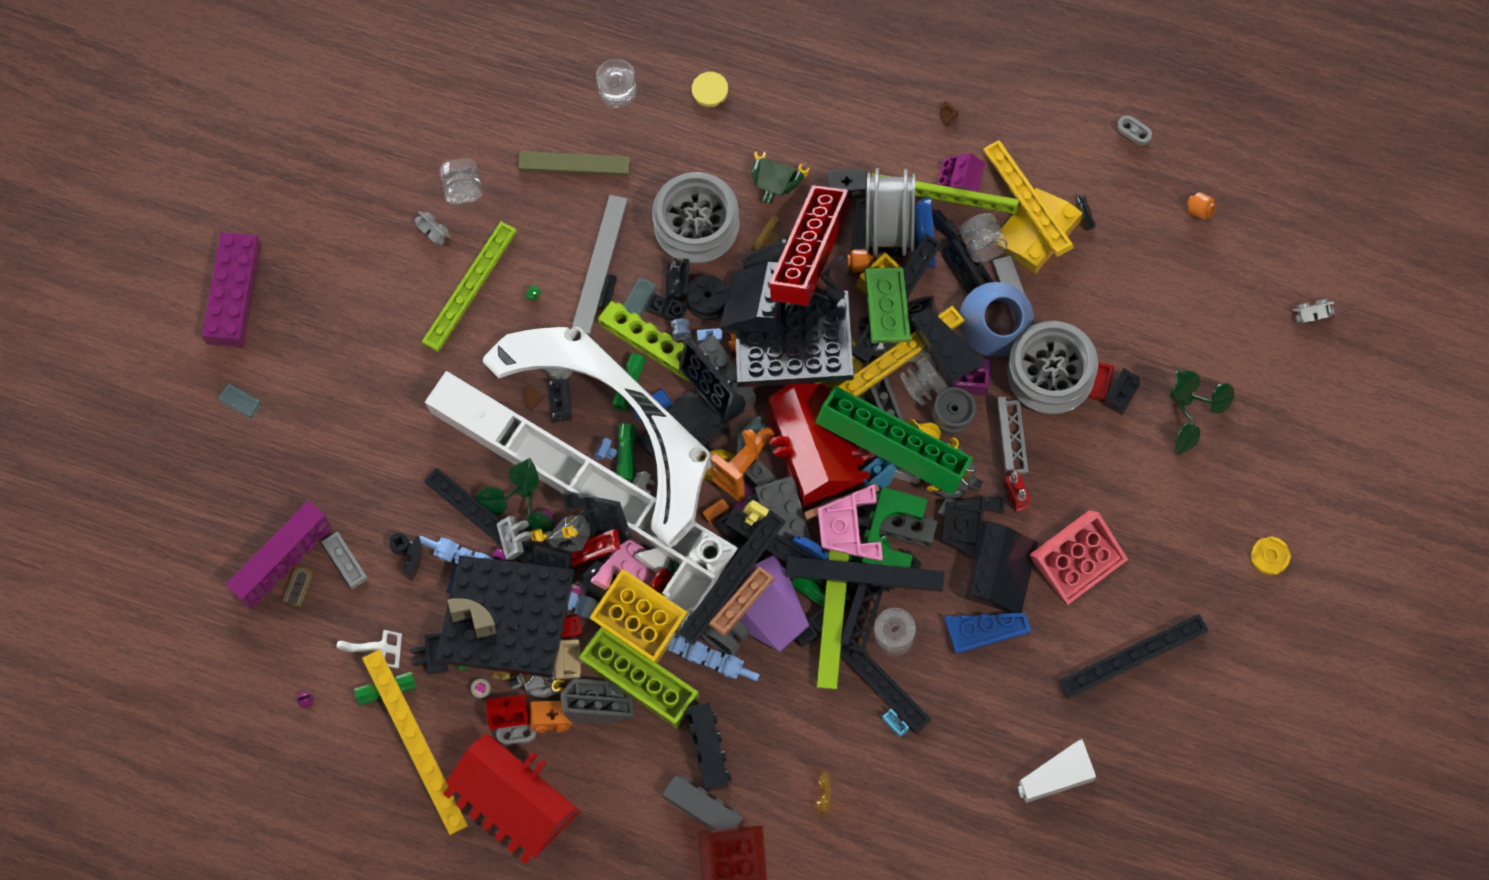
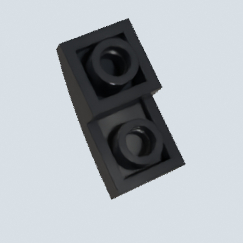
[645,292,689,321]
[403,536,423,581]

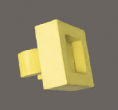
[743,500,769,526]

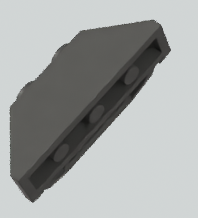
[561,679,634,724]

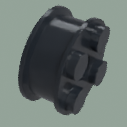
[687,275,728,320]

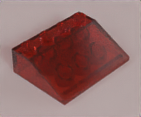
[697,825,767,880]

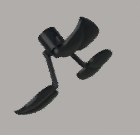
[785,253,846,319]

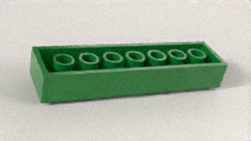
[815,386,973,495]

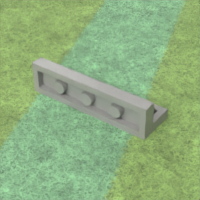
[997,397,1028,476]

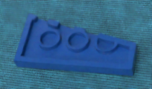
[944,613,1031,654]

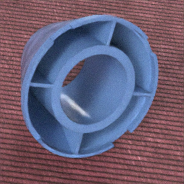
[959,282,1034,358]

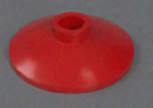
[649,568,673,595]

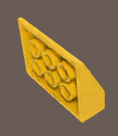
[990,188,1083,275]
[590,568,688,663]

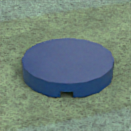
[792,535,829,560]

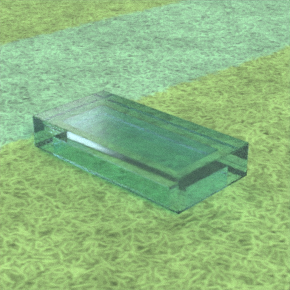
[623,276,657,316]
[218,383,261,419]

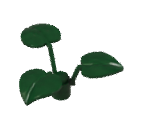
[1170,370,1235,454]
[476,458,555,533]

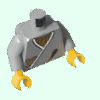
[509,674,565,699]

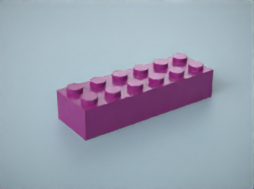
[202,232,261,348]
[225,500,331,610]

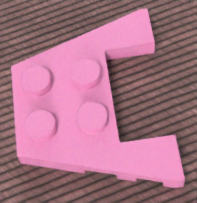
[818,485,883,561]
[591,540,656,590]

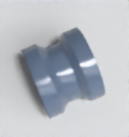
[671,318,691,340]

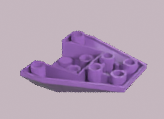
[721,556,809,652]

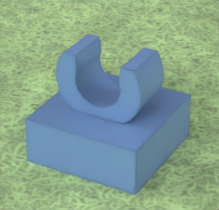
[593,438,617,461]

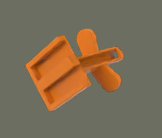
[710,427,774,503]

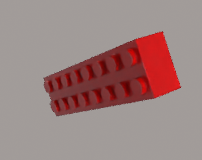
[769,185,850,306]

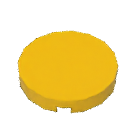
[1251,537,1291,576]

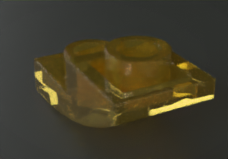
[816,771,831,817]

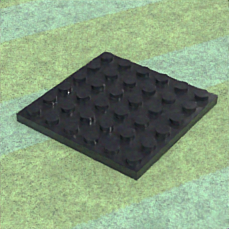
[736,291,854,387]
[435,555,575,678]

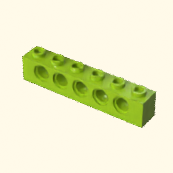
[598,301,690,383]

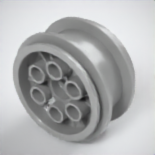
[866,168,915,256]
[652,172,739,263]
[1007,321,1098,414]

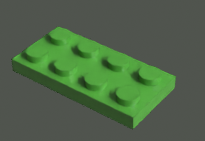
[864,268,911,343]

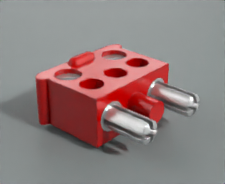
[1003,472,1030,512]

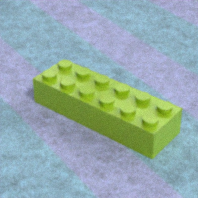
[579,627,699,729]

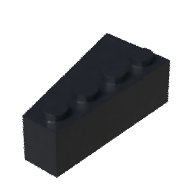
[910,307,986,387]
[686,702,731,792]

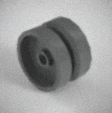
[931,387,976,436]
[701,612,750,656]

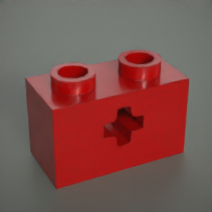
[486,694,529,729]

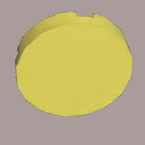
[692,72,728,107]

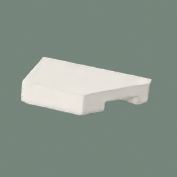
[634,548,670,574]

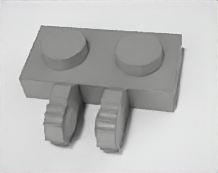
[497,516,532,560]

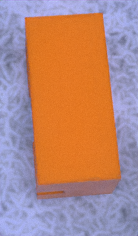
[702,499,730,525]

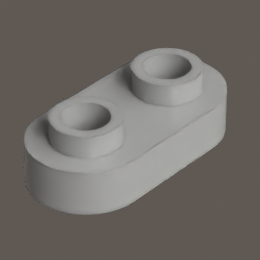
[1117,115,1152,145]
[496,725,537,746]

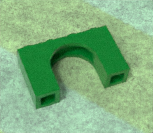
[859,487,928,568]

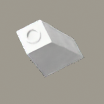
[1018,740,1096,803]

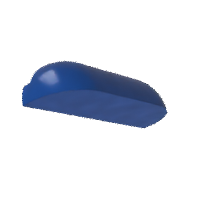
[914,196,936,268]

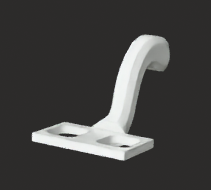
[337,630,402,668]

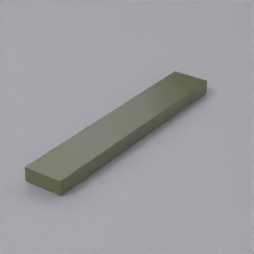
[518,151,631,176]

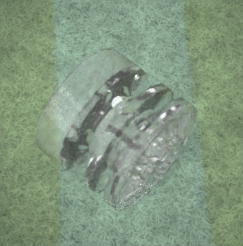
[596,59,637,108]
[439,159,483,204]
[959,213,1008,262]
[899,355,949,406]
[874,608,916,656]

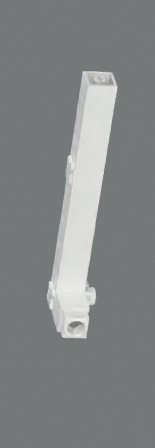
[425,371,739,632]

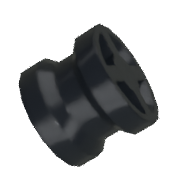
[389,533,409,556]

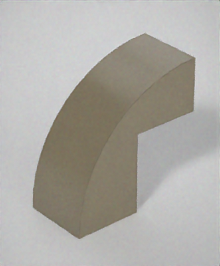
[448,598,497,638]

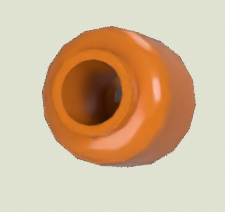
[1187,192,1216,220]
[847,249,874,274]

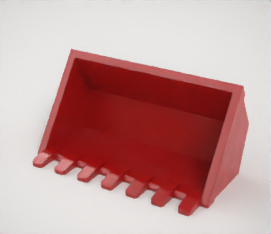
[765,383,870,510]
[444,733,582,864]

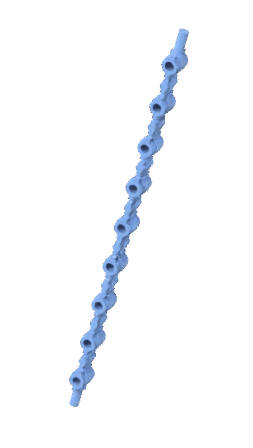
[420,536,760,681]

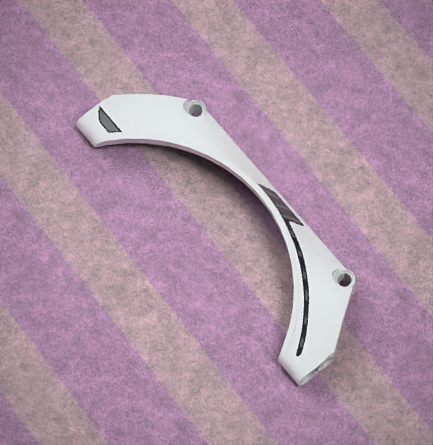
[483,327,714,547]

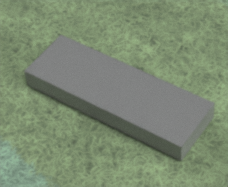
[321,531,368,589]

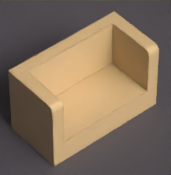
[556,640,581,684]

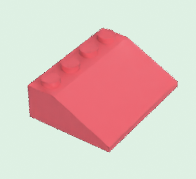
[1029,510,1128,605]

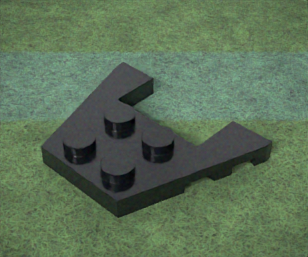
[562,491,632,563]
[940,495,1006,559]

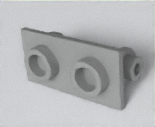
[414,211,451,246]
[1292,299,1334,324]

